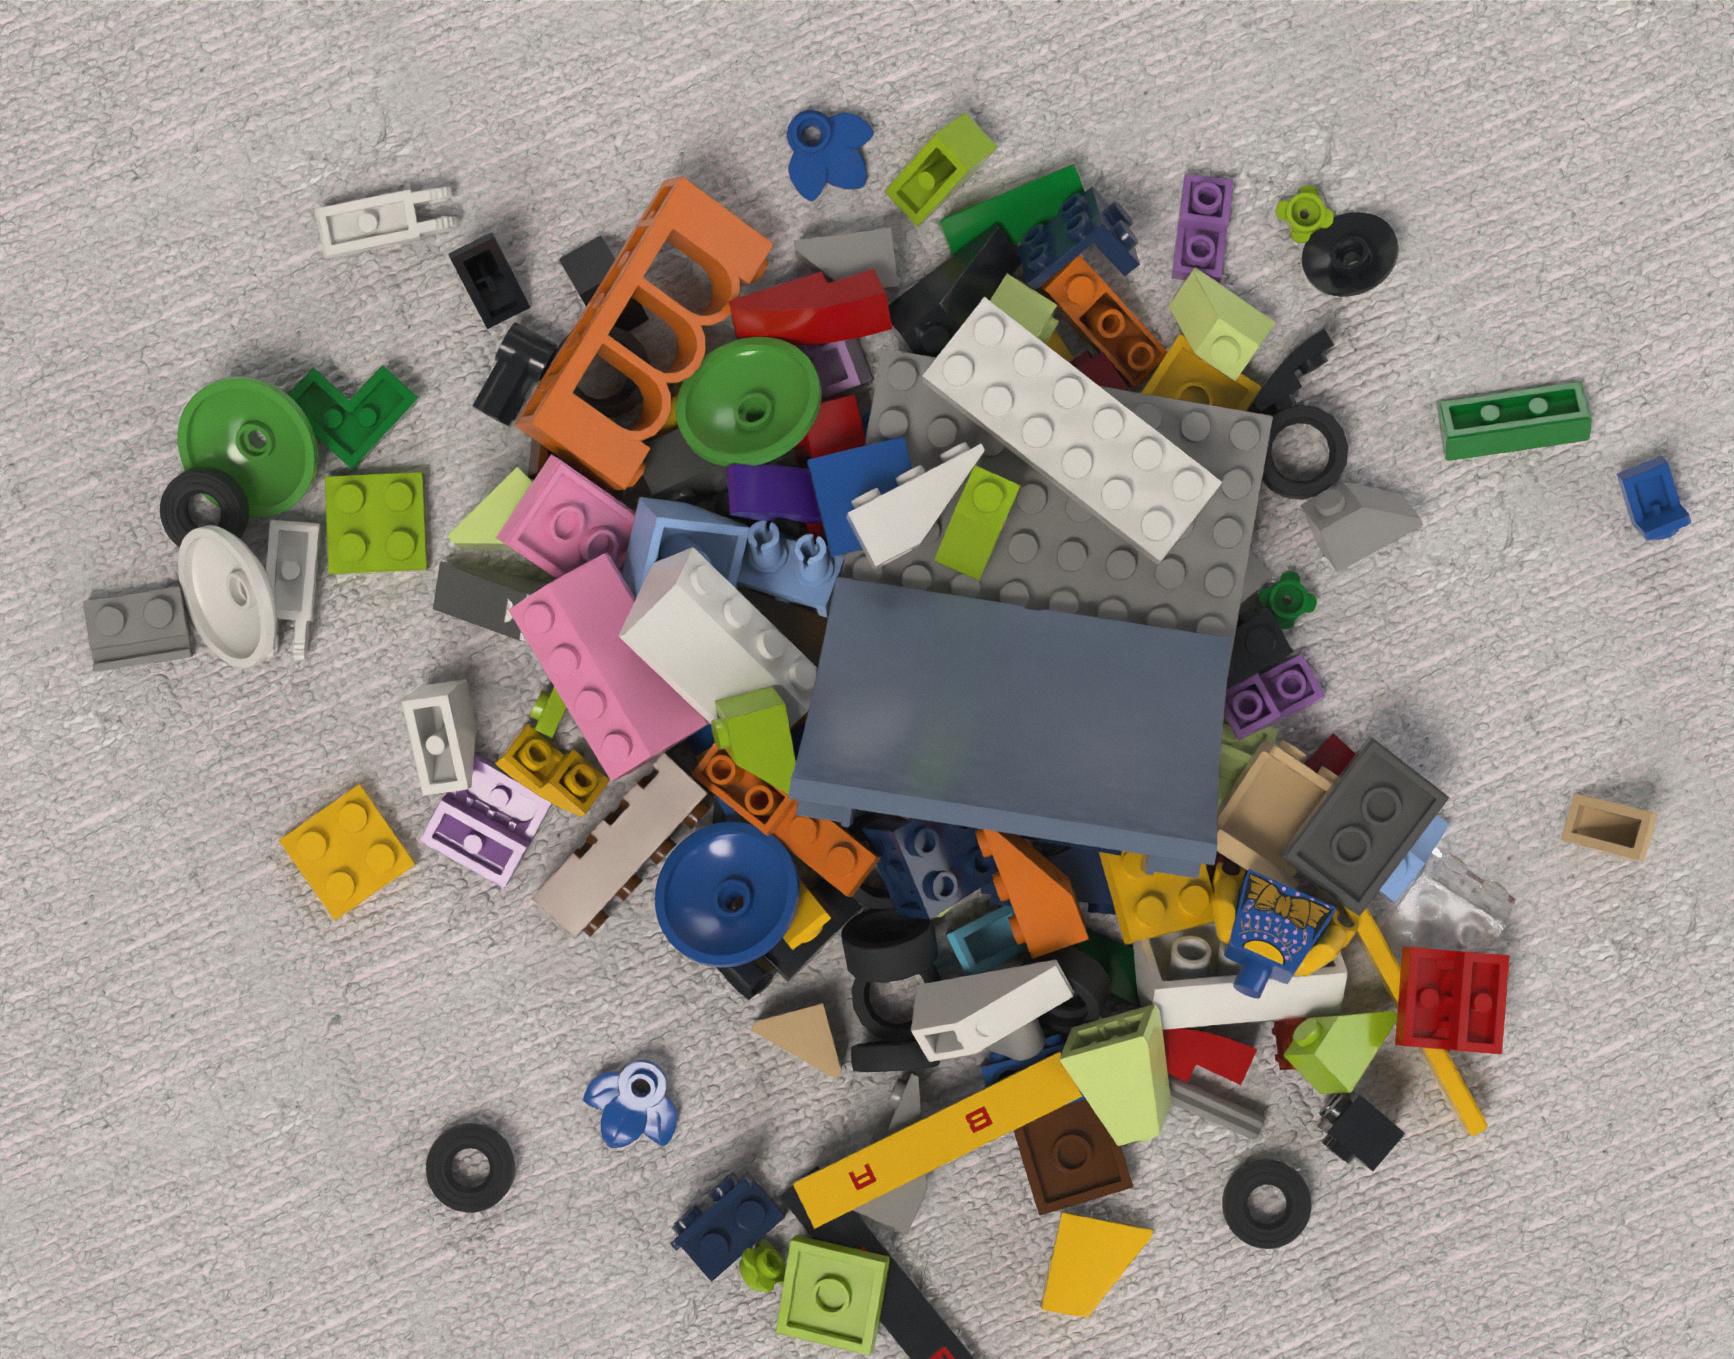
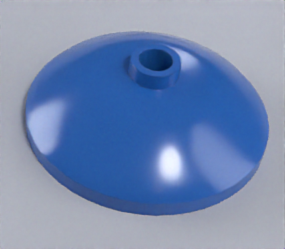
[655,822,800,967]

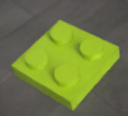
[325,472,428,575]
[775,1235,890,1356]

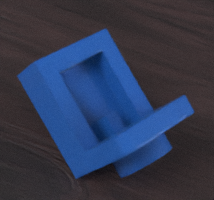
[1616,456,1692,541]

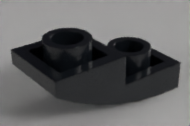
[1251,328,1334,416]
[764,878,862,982]

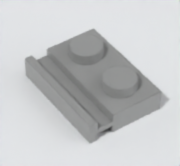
[83,586,193,672]

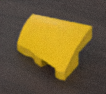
[1040,1211,1153,1317]

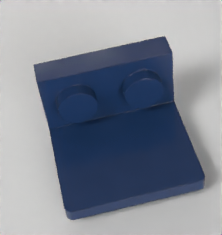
[862,818,999,920]
[669,1171,786,1282]

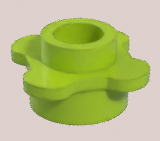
[1275,185,1334,243]
[739,1240,786,1293]

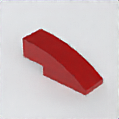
[728,269,892,346]
[1162,1028,1258,1085]

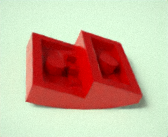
[1395,946,1510,1054]

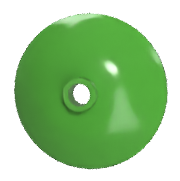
[676,337,822,467]
[177,376,318,518]

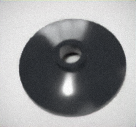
[1302,212,1399,297]

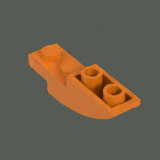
[691,743,882,897]

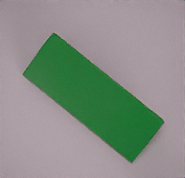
[939,164,1085,256]
[1437,381,1592,461]

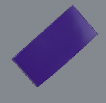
[726,464,821,524]

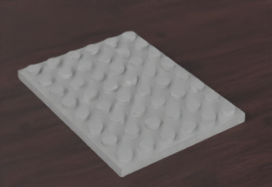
[841,348,1273,672]

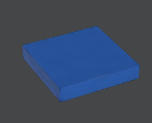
[806,436,912,558]

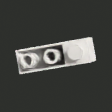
[846,442,985,570]
[911,960,1074,1062]

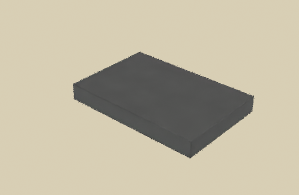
[1279,737,1450,916]

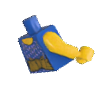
[1211,862,1359,999]

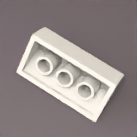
[618,547,818,728]
[1133,922,1348,1030]

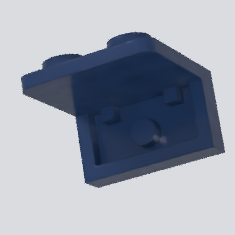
[1018,186,1140,290]

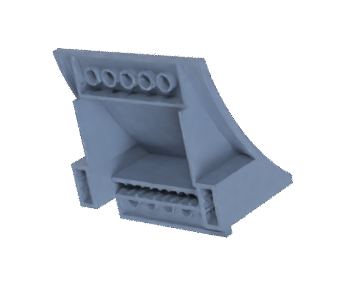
[788,577,1232,878]

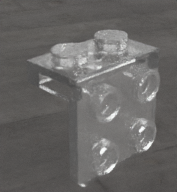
[1380,847,1516,961]

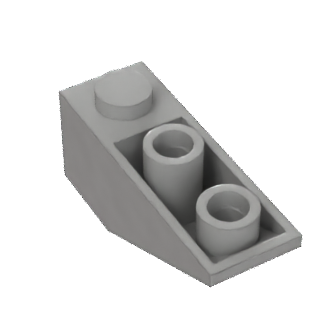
[853,1072,927,1234]

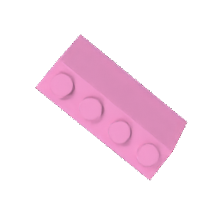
[508,552,710,781]

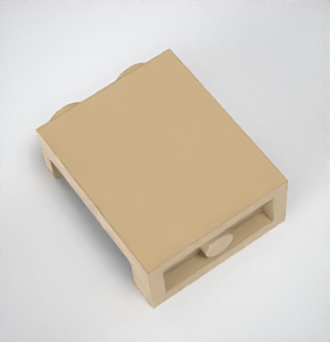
[1217,740,1338,889]

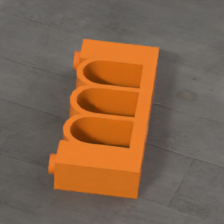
[514,176,774,491]

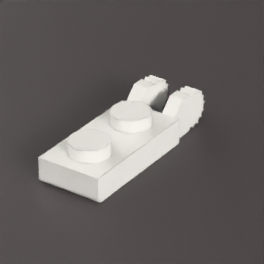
[315,186,459,259]
[266,520,321,661]

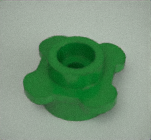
[1258,571,1317,630]

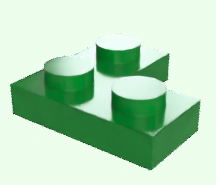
[288,365,420,471]

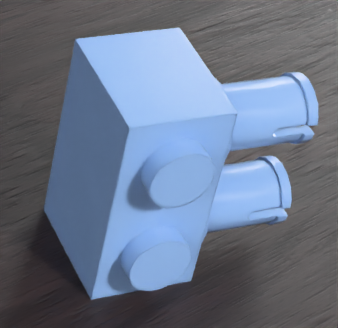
[736,520,845,618]

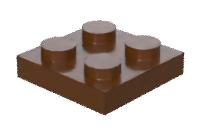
[1013,1099,1133,1216]

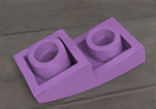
[1171,174,1233,284]
[1224,653,1325,740]

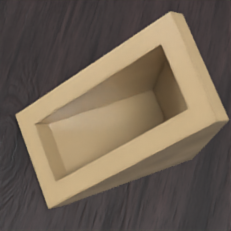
[1561,793,1658,862]
[751,1002,842,1079]

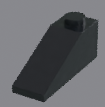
[888,223,1021,358]

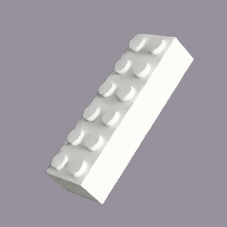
[922,297,1222,565]

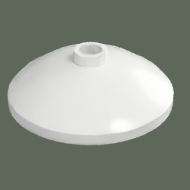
[178,525,277,668]

